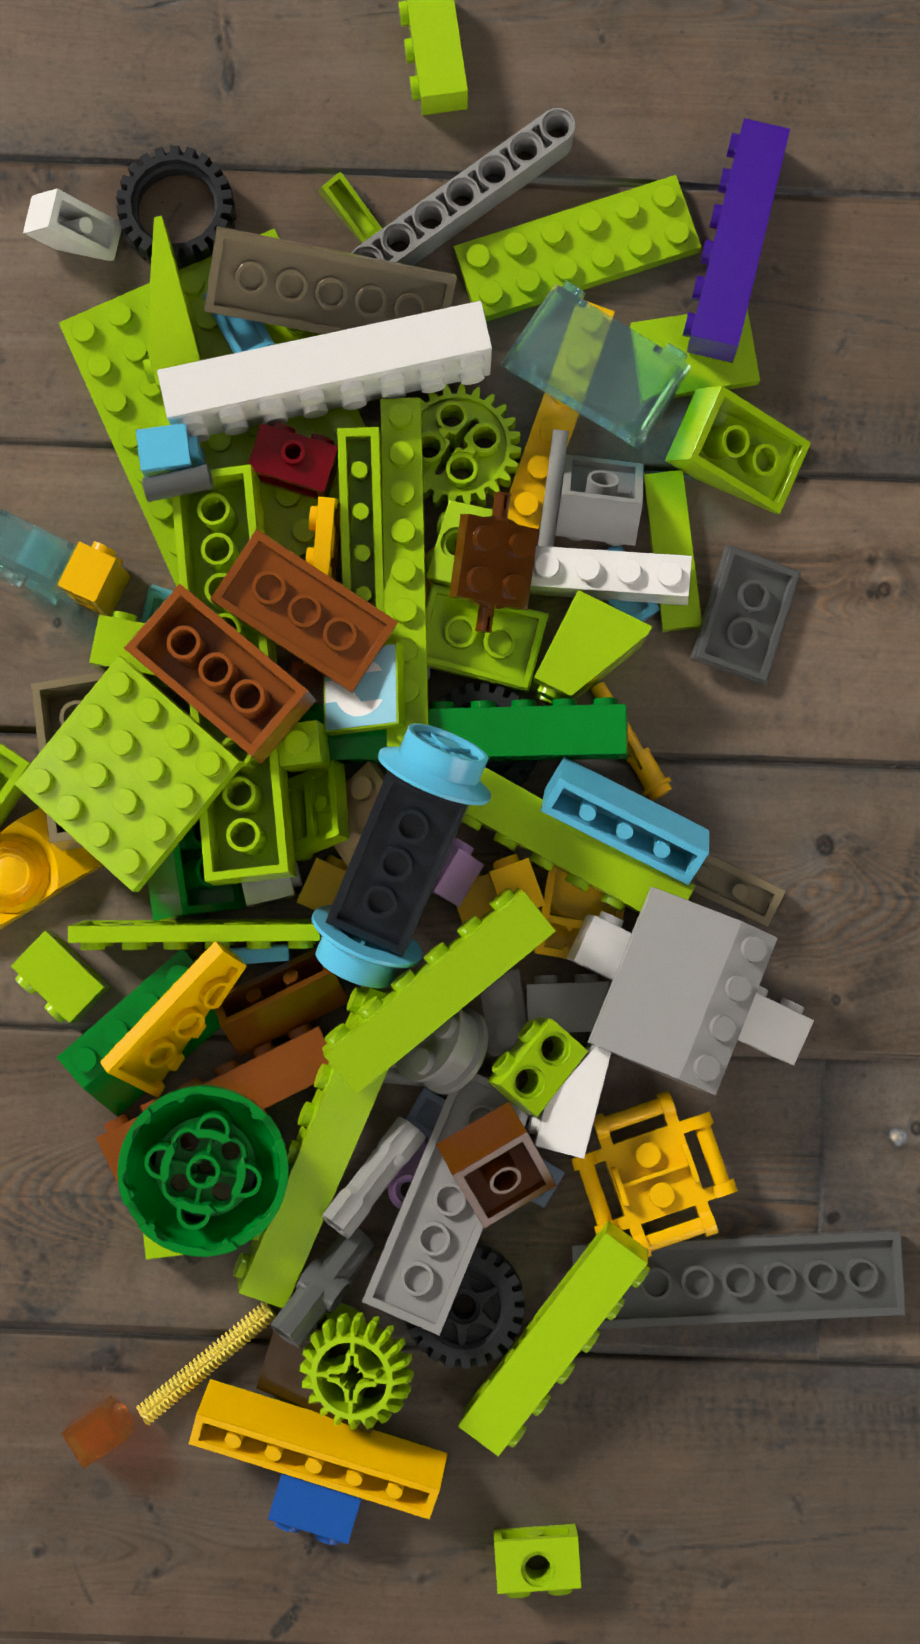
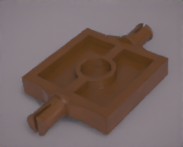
[449,492,539,633]

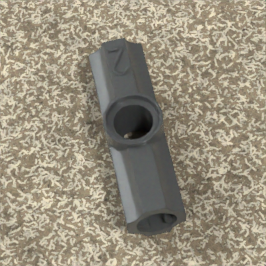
[271,1228,376,1349]

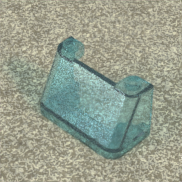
[501,281,691,452]

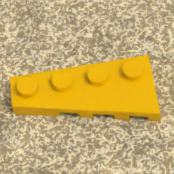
[100,941,247,1097]

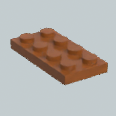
[210,529,398,693]

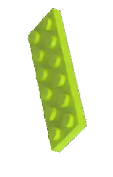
[453,175,701,322]
[68,918,322,950]

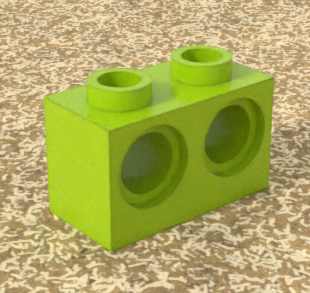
[487,1016,588,1117]

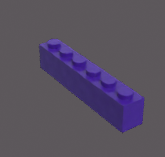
[682,118,790,363]

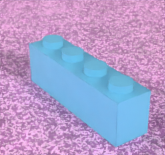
[541,757,709,885]

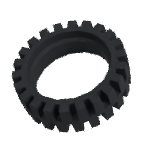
[116,146,236,269]

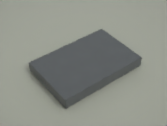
[690,545,801,685]

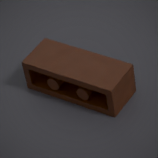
[215,948,349,1056]

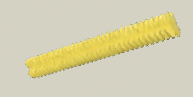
[136,1302,276,1426]

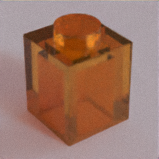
[61,1395,133,1469]

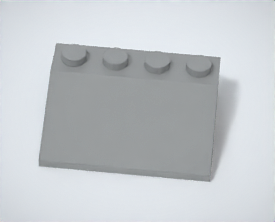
[588,887,778,1095]

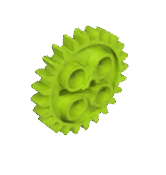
[416,384,521,509]

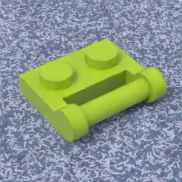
[288,760,350,861]

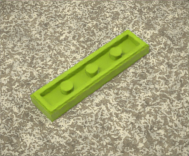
[643,470,702,632]

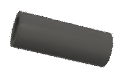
[142,464,214,502]

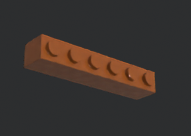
[96,1022,329,1182]

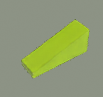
[317,171,382,244]

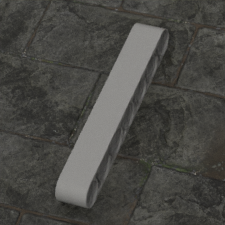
[351,108,575,266]

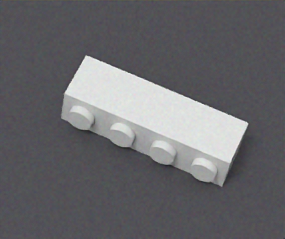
[529,546,692,605]

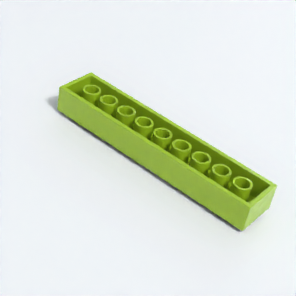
[172,464,297,886]

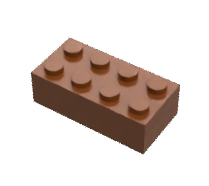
[124,584,316,764]

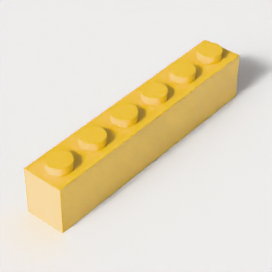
[189,1379,448,1520]

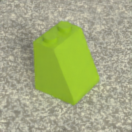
[531,590,652,706]

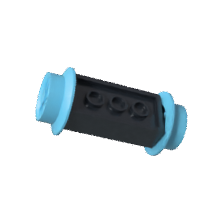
[312,724,491,988]

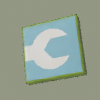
[323,642,405,736]

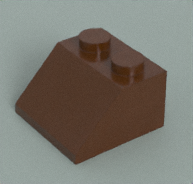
[436,1101,556,1228]

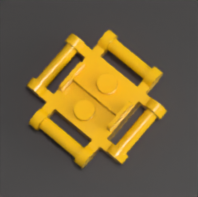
[571,1090,738,1257]

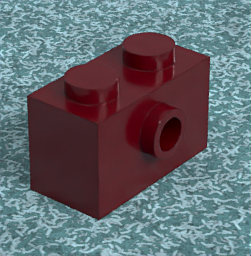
[248,422,338,500]

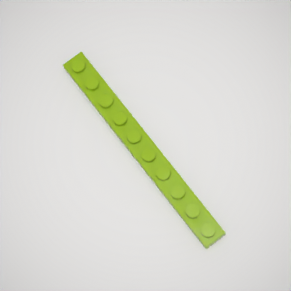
[380,398,429,771]

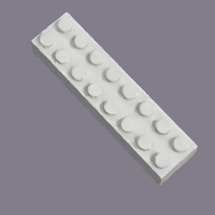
[157,301,492,443]

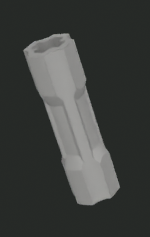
[321,1117,426,1239]

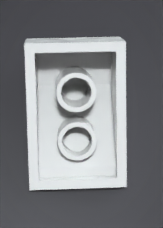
[526,1043,611,1159]

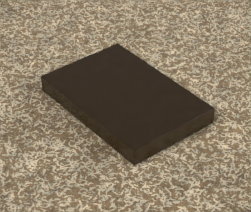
[256,1312,386,1434]

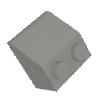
[556,454,644,546]

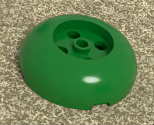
[117,1085,289,1257]

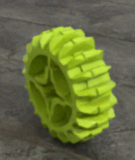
[299,1312,414,1430]

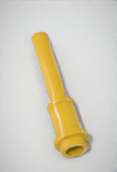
[591,682,672,801]

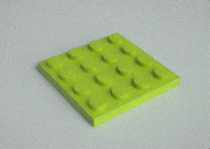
[15,656,244,892]

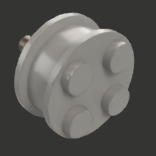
[395,1007,491,1094]

